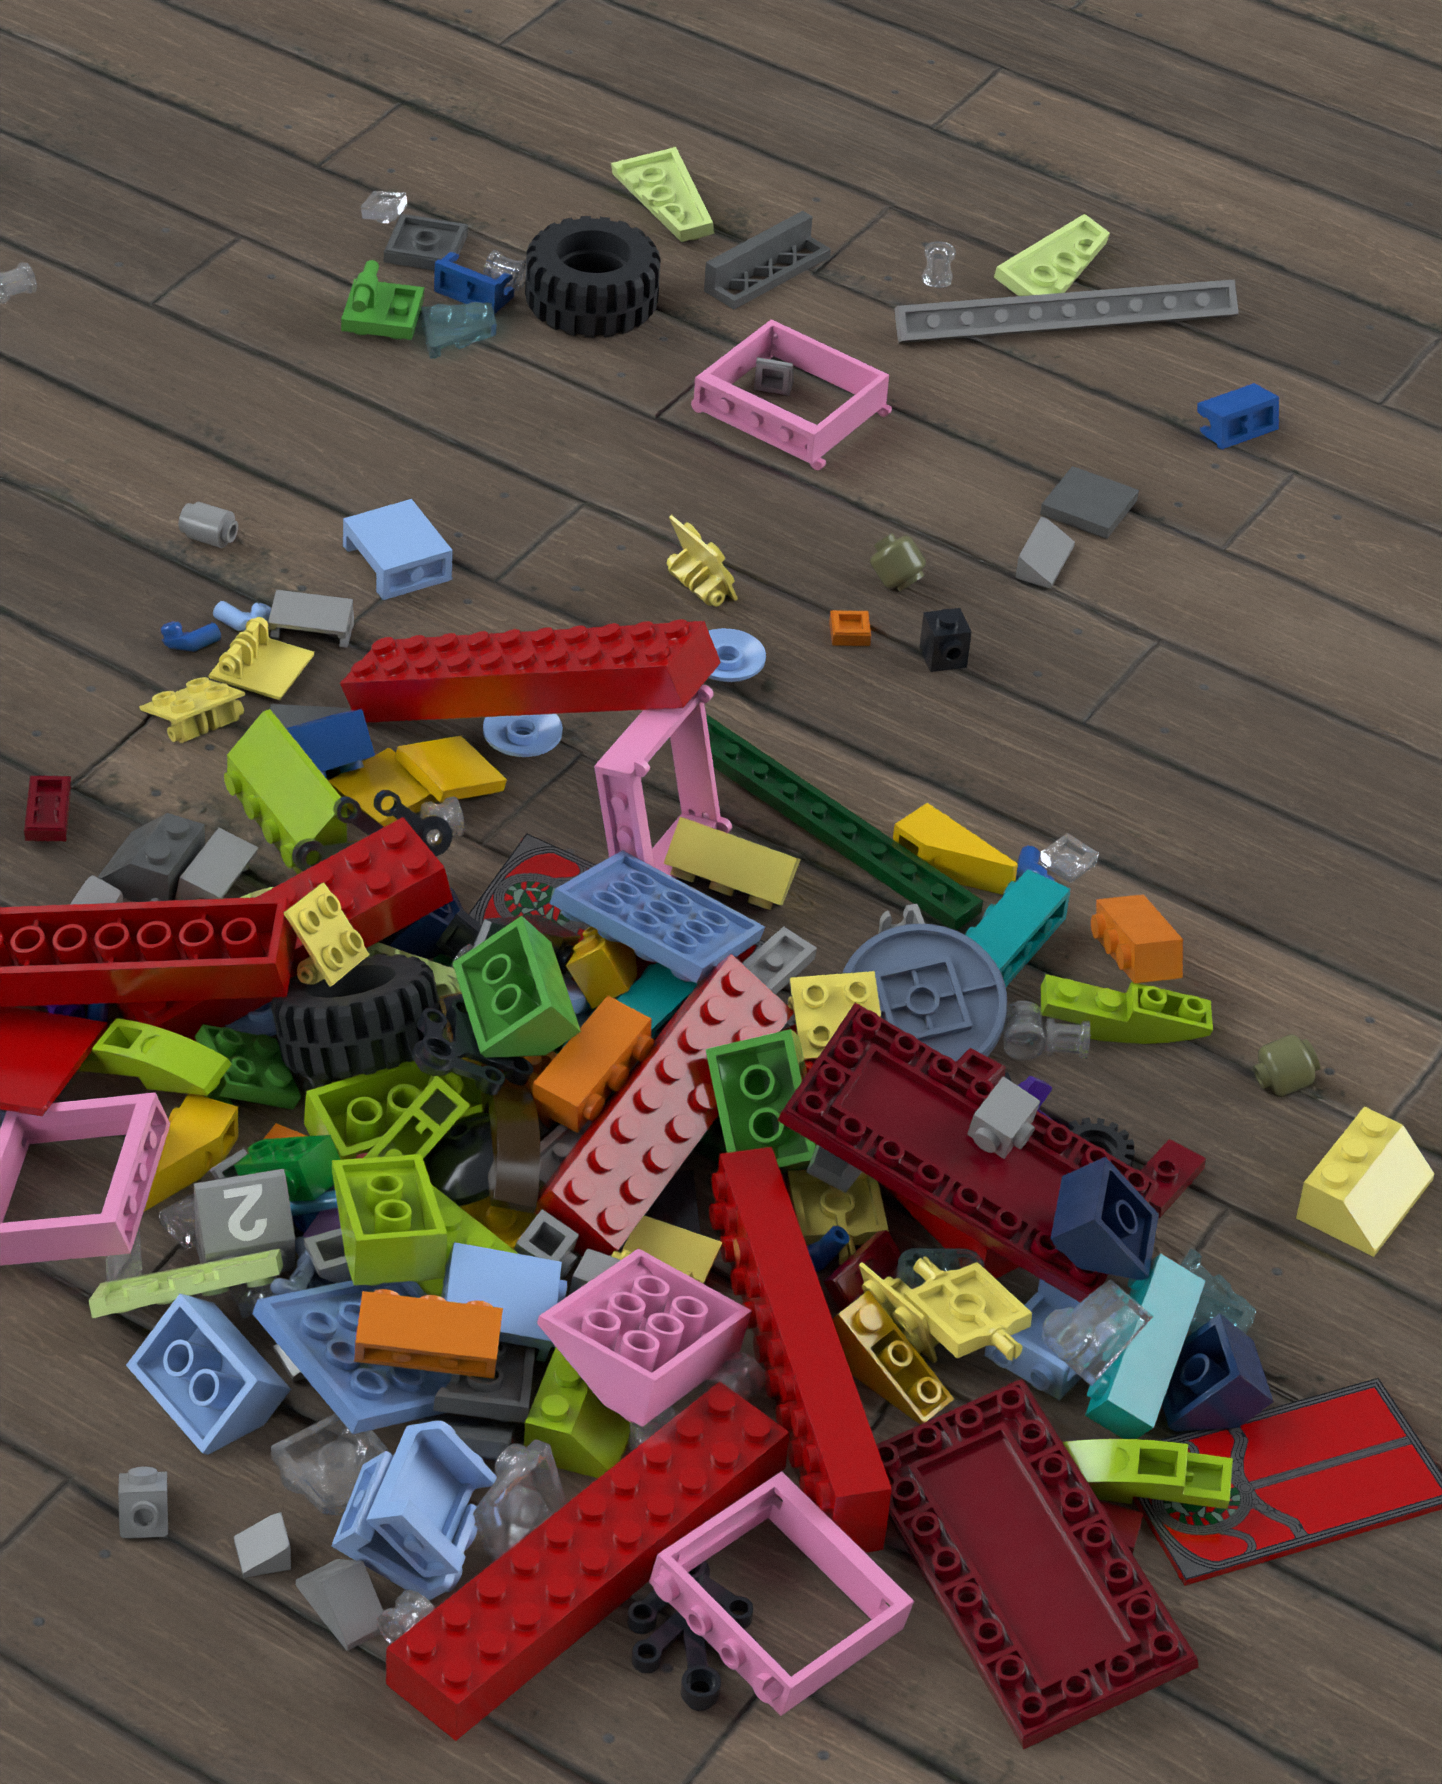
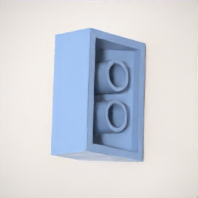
[126,1293,291,1455]

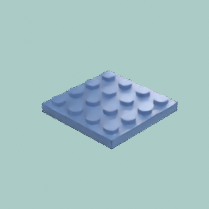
[549,850,765,983]
[252,1280,452,1434]

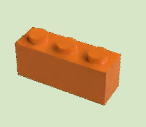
[1091,894,1183,984]
[533,996,654,1133]
[354,1289,503,1379]

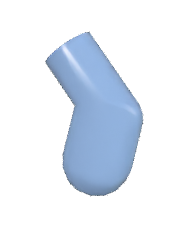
[213,601,271,631]

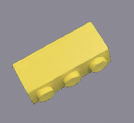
[663,817,801,910]
[1296,1106,1434,1257]

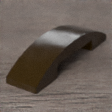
[481,1081,540,1214]

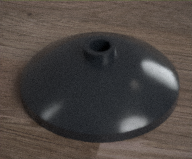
[423,1115,494,1206]

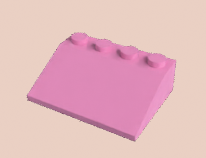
[537,1248,752,1427]

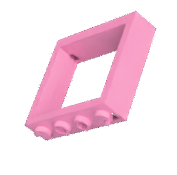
[0,1092,170,1266]
[649,1471,914,1716]

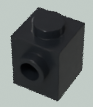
[919,608,972,672]

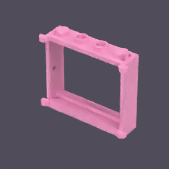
[691,319,892,470]
[594,685,732,879]

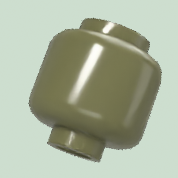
[870,533,926,592]
[1253,1034,1320,1097]

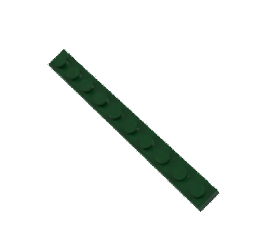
[706,714,983,931]

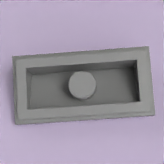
[1016,516,1075,588]

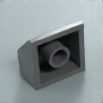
[97,813,205,902]

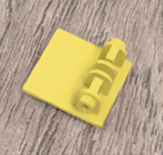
[666,515,738,607]
[209,617,314,700]
[139,677,245,743]
[284,882,370,987]
[788,971,881,1060]
[611,1215,723,1284]
[859,1262,940,1363]

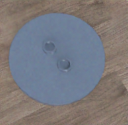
[842,924,1007,1062]

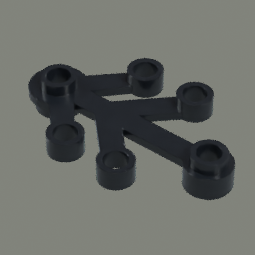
[292,790,453,871]
[412,999,534,1095]
[627,1561,758,1711]

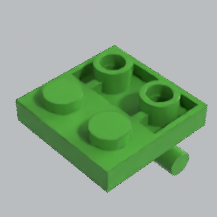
[341,260,424,340]
[195,1024,301,1109]

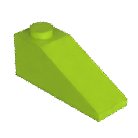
[364,1076,470,1158]

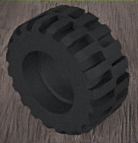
[525,216,661,338]
[271,954,444,1079]

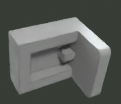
[118,1467,168,1538]

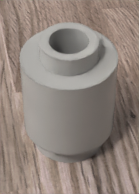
[178,502,238,548]

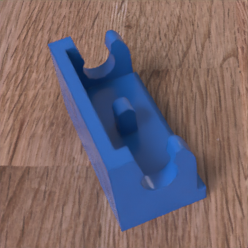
[434,252,515,315]
[1197,383,1279,449]

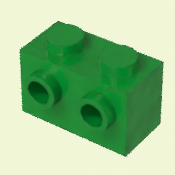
[234,1135,341,1202]

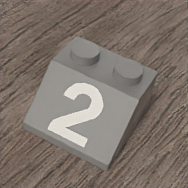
[194,1169,295,1272]

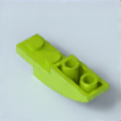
[1041,974,1213,1044]
[79,1018,232,1096]
[1063,1439,1233,1509]

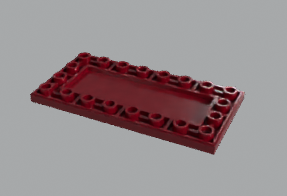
[777,1002,1159,1308]
[876,1379,1199,1750]

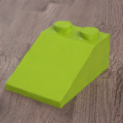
[332,1154,447,1286]

